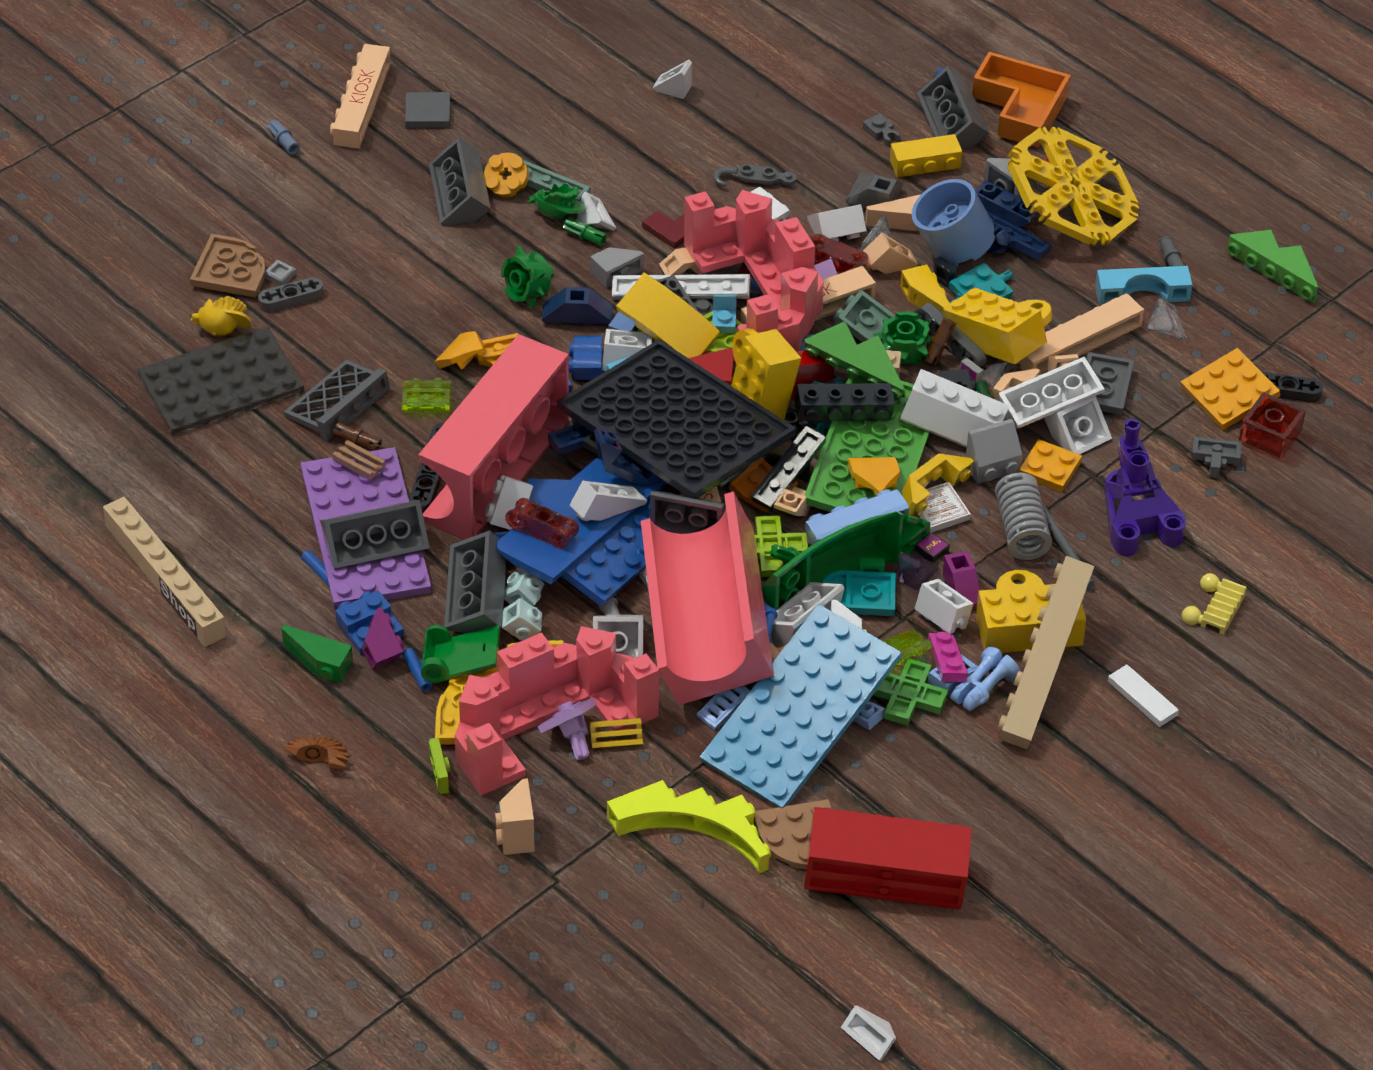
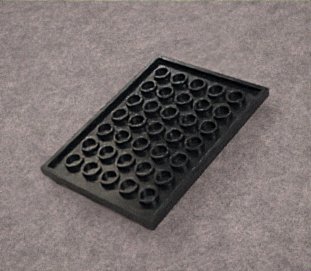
[557,339,796,499]

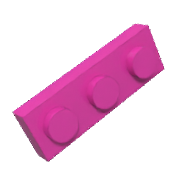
[927,632,968,682]

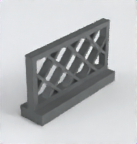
[284,360,390,442]

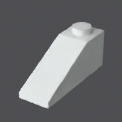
[570,481,647,521]

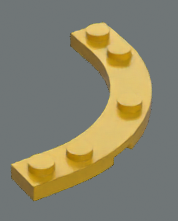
[435,640,563,745]

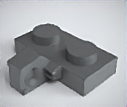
[1192,436,1242,478]

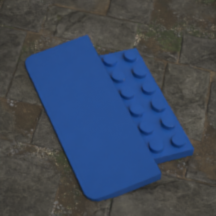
[496,457,673,607]

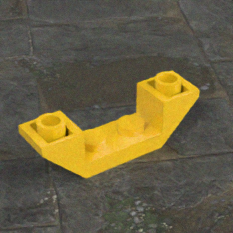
[902,454,974,516]

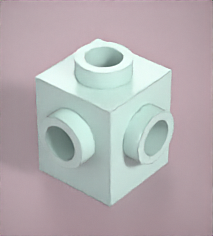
[504,570,544,606]
[502,598,542,641]

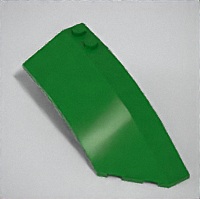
[762,511,931,610]

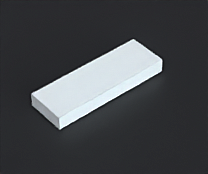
[1108,665,1179,727]

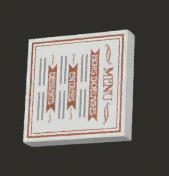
[915,482,971,533]

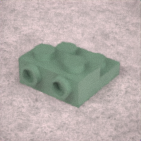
[832,290,895,342]

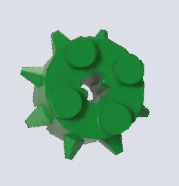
[501,246,554,308]
[873,311,932,365]

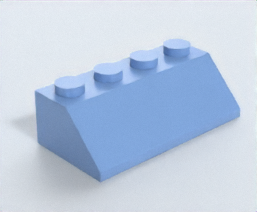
[805,489,909,545]

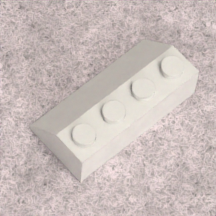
[998,357,1105,428]
[900,369,1009,447]

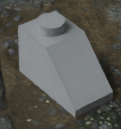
[591,247,644,289]

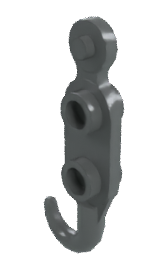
[713,164,796,187]

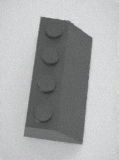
[917,65,989,149]
[429,137,491,226]
[320,500,430,569]
[444,531,506,633]

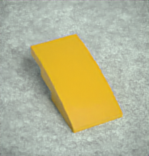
[616,272,720,358]

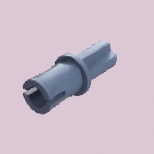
[268,120,300,155]

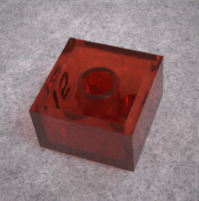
[1239,392,1306,459]

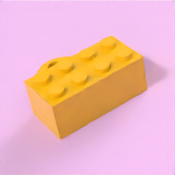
[943,288,1053,364]
[731,328,801,420]
[976,570,1086,653]

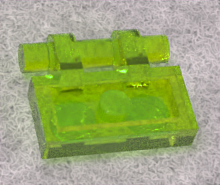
[402,378,451,412]
[883,630,932,665]

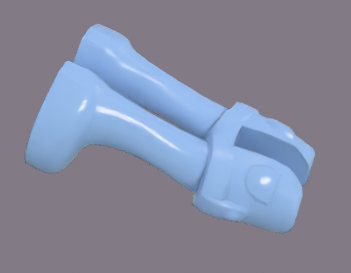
[950,647,1021,711]

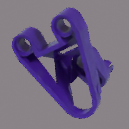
[1104,419,1186,556]

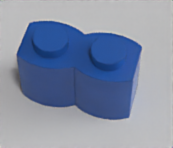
[569,336,603,380]

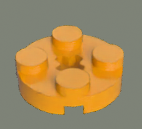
[484,153,529,198]

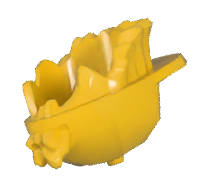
[191,296,251,336]

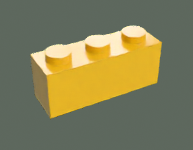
[890,134,962,178]

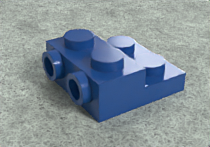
[335,590,404,655]

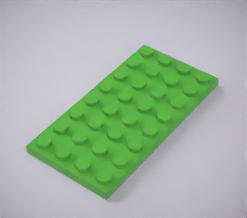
[804,375,930,512]

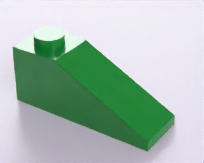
[281,624,353,683]

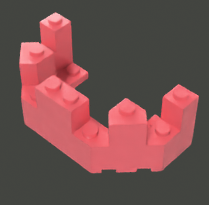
[684,190,824,351]
[455,626,659,796]

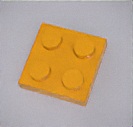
[1019,439,1082,492]

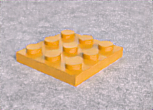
[1180,348,1280,431]

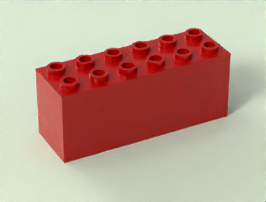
[804,807,971,909]

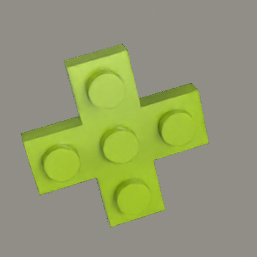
[754,516,808,577]

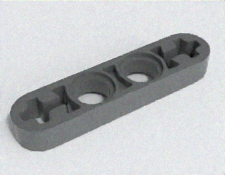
[916,303,987,368]

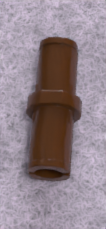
[923,317,957,366]
[333,421,382,451]

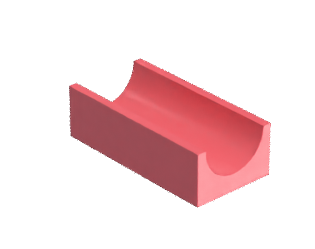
[418,334,569,540]
[641,491,774,705]

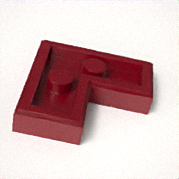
[642,210,684,249]

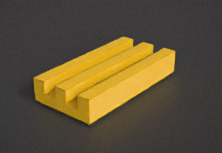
[590,718,643,748]

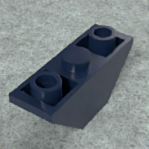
[975,180,1040,227]
[542,287,613,325]

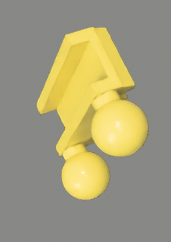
[1182,573,1247,635]

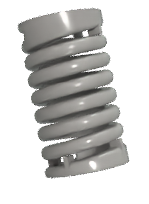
[995,473,1052,560]

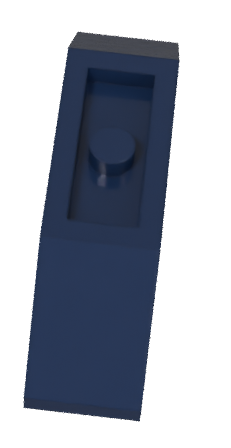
[594,428,664,487]

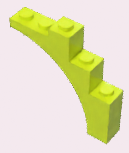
[607,780,771,873]

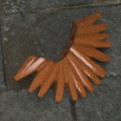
[282,735,349,769]

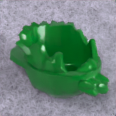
[528,183,585,220]

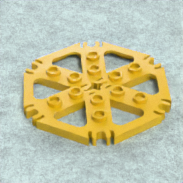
[1007,127,1139,245]

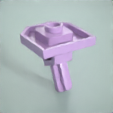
[538,698,596,760]

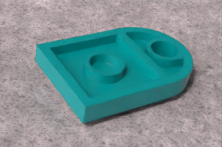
[822,570,896,616]

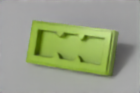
[429,738,450,794]

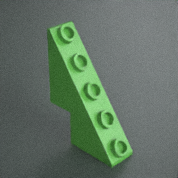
[1227,230,1318,304]
[804,321,906,398]

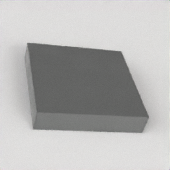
[405,92,450,128]

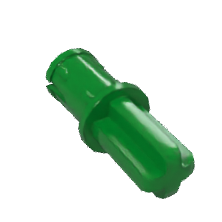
[563,218,607,247]
[769,544,800,565]

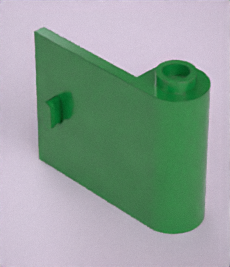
[421,625,500,683]

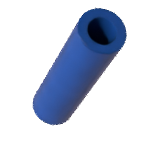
[301,550,329,586]
[402,648,432,692]

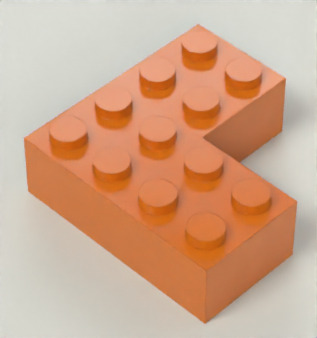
[972,52,1071,148]

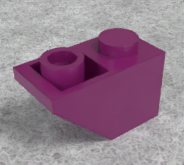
[942,551,980,608]
[361,607,404,670]

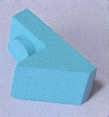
[712,296,737,334]

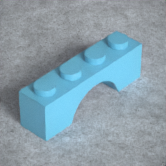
[1095,266,1192,306]

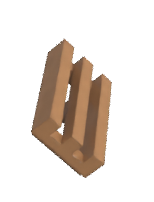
[332,440,386,480]

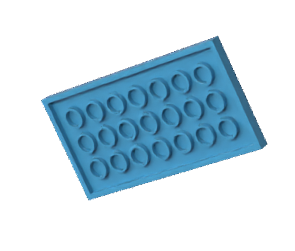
[700,604,902,808]

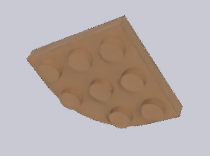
[190,233,265,298]
[754,799,832,870]

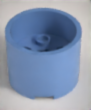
[912,179,995,267]

